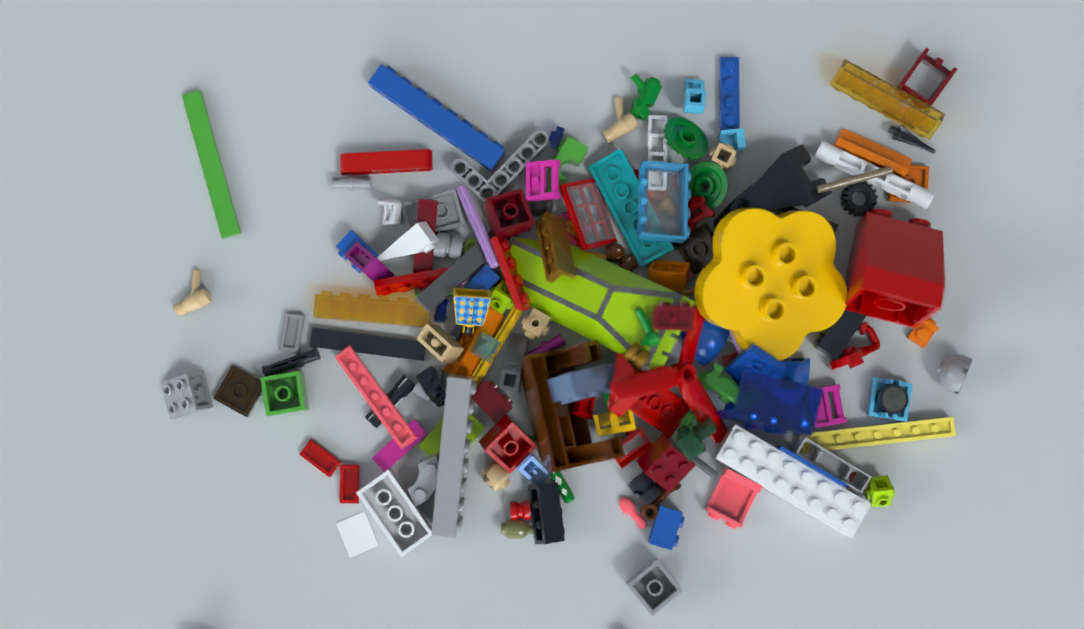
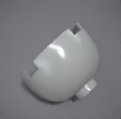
[937,355,973,395]

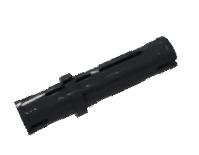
[262,348,321,377]

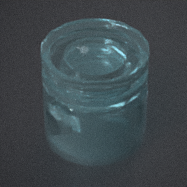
[470,332,501,363]

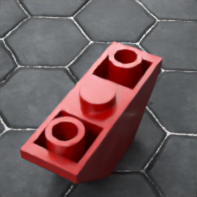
[608,353,642,416]

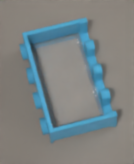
[637,160,691,244]

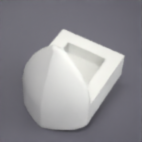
[377,198,402,226]

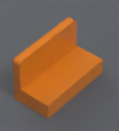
[648,260,691,292]

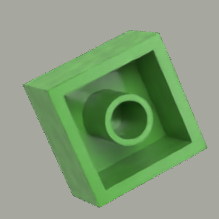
[260,371,309,416]

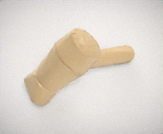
[602,96,638,143]
[173,269,212,316]

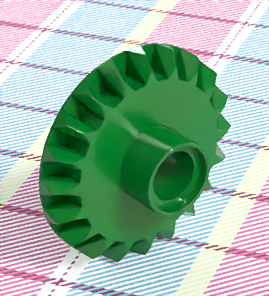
[663,117,708,160]
[688,162,729,211]

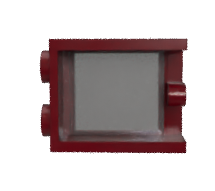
[895,47,958,110]

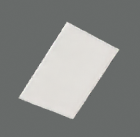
[336,511,379,558]

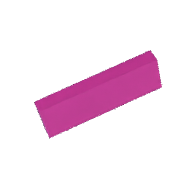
[372,419,428,472]

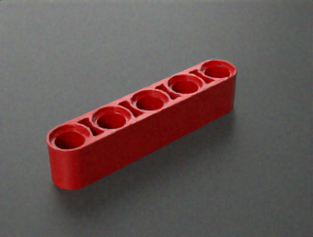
[340,149,433,175]

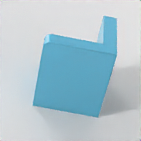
[718,128,746,151]

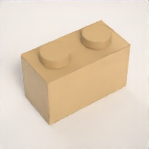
[416,323,464,364]

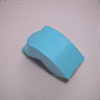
[683,79,706,114]

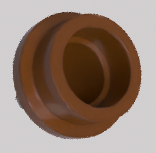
[606,243,625,262]
[619,254,637,273]

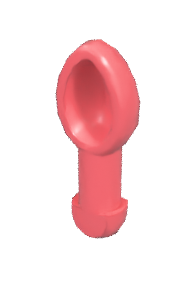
[619,497,647,529]

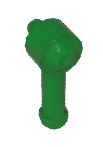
[635,307,660,348]

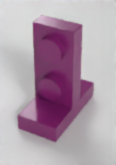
[344,242,395,281]

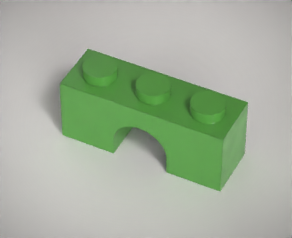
[547,136,588,196]

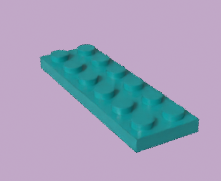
[588,148,675,267]

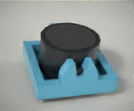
[867,377,912,422]

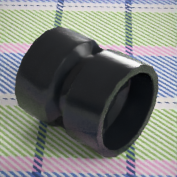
[627,471,664,506]

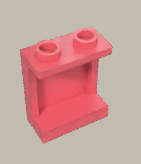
[704,468,763,530]

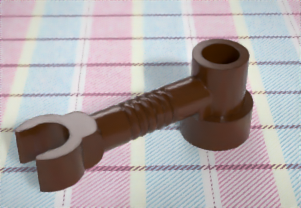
[640,484,681,520]

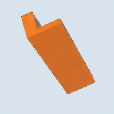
[834,129,912,178]
[444,307,505,376]

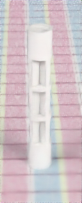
[814,141,935,210]

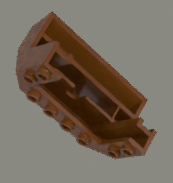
[522,340,625,473]

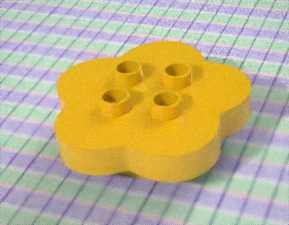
[694,208,847,361]

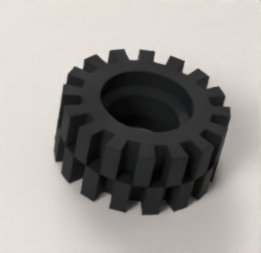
[840,181,878,217]

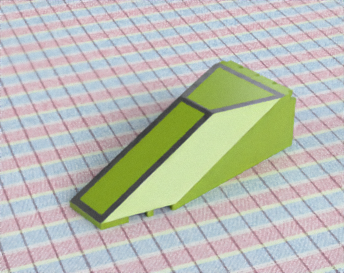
[494,237,694,369]

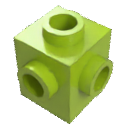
[490,279,514,315]
[864,475,895,507]

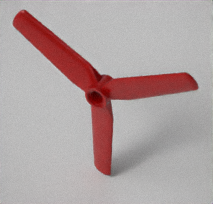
[610,305,728,444]

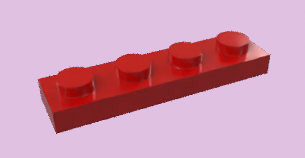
[490,236,531,311]
[373,267,449,296]

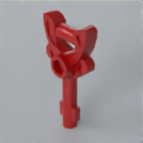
[671,174,715,232]

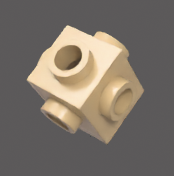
[708,143,737,171]
[521,308,551,341]

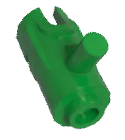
[629,73,662,121]

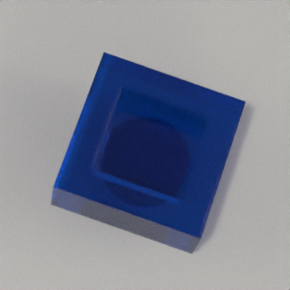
[549,126,564,150]

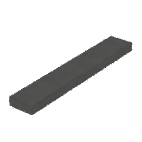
[415,231,510,313]

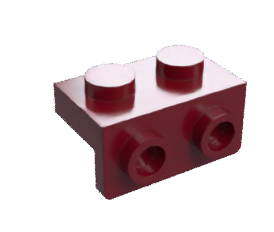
[653,302,695,331]

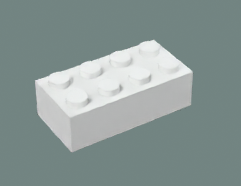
[356,469,432,557]

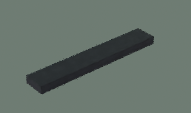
[310,328,426,361]

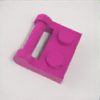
[526,160,561,201]
[806,384,847,428]

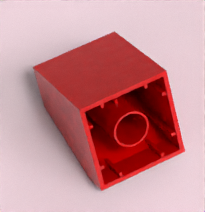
[845,209,945,328]

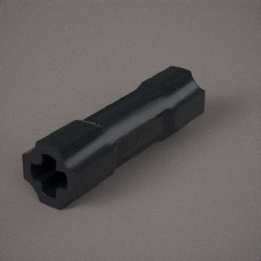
[365,375,416,428]

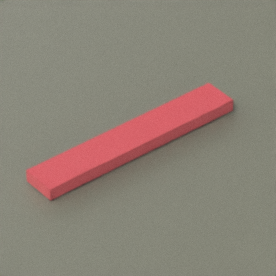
[335,345,418,450]

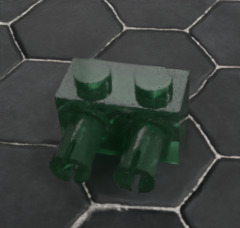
[676,417,717,462]

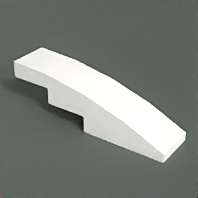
[647,115,668,191]

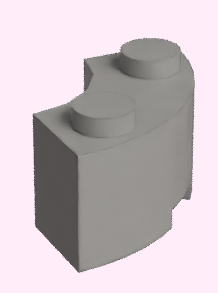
[408,452,439,507]

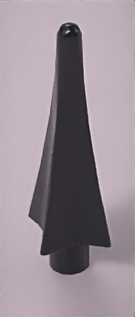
[888,125,936,154]

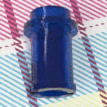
[432,299,449,323]

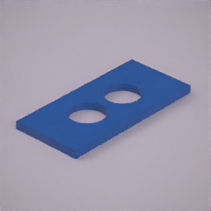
[775,445,847,488]

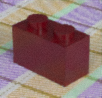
[472,380,513,423]

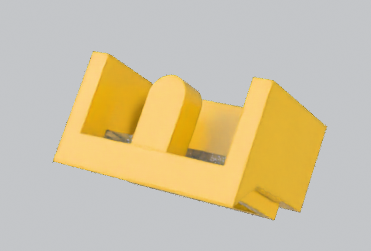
[593,409,636,437]

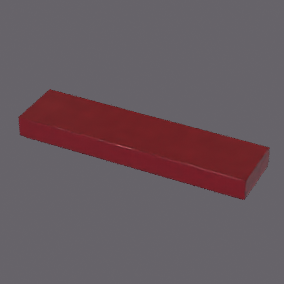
[413,198,438,273]

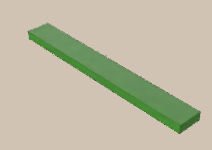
[182,90,242,239]

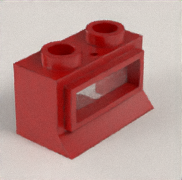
[615,427,652,469]

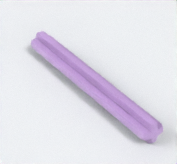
[456,185,499,268]

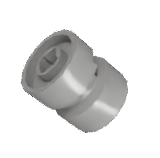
[433,232,465,261]

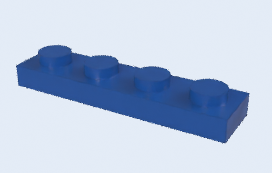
[719,57,740,131]

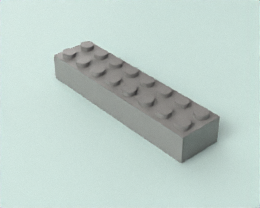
[431,374,477,538]

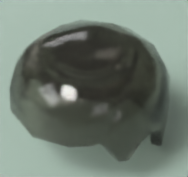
[527,191,554,217]

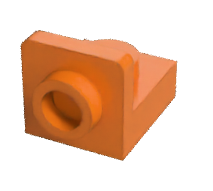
[906,318,940,348]

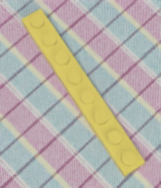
[798,417,956,453]

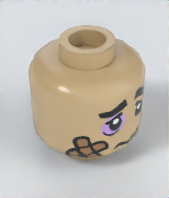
[482,462,511,491]

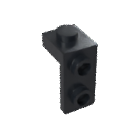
[415,366,446,407]

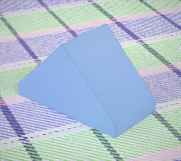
[516,453,551,485]

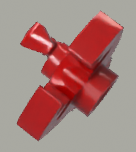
[828,322,880,370]

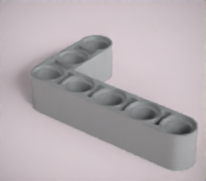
[451,130,549,203]

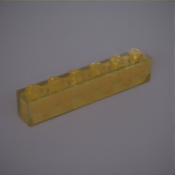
[830,59,945,140]
[313,291,432,327]

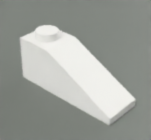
[377,222,439,261]

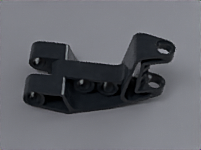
[713,144,833,229]

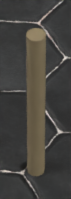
[816,166,893,193]

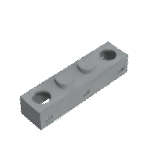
[792,435,872,494]

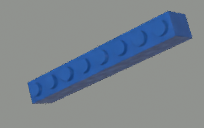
[368,64,505,173]

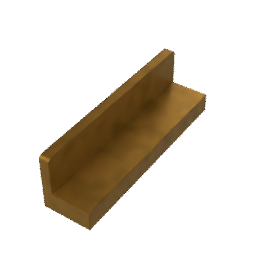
[535,211,577,283]

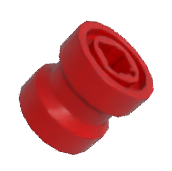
[510,500,531,520]

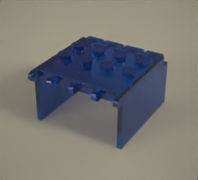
[717,370,823,436]

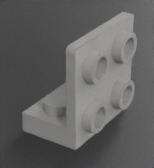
[161,370,213,419]

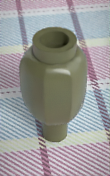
[501,520,534,539]

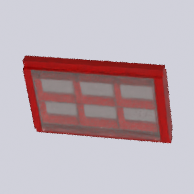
[559,178,618,251]

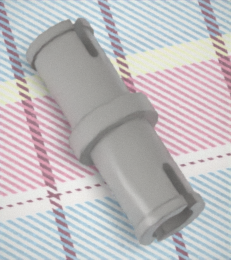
[332,175,371,191]

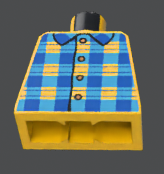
[453,288,491,334]

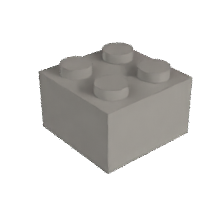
[626,557,683,616]

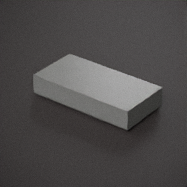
[279,312,305,353]

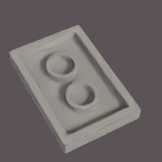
[401,189,465,234]

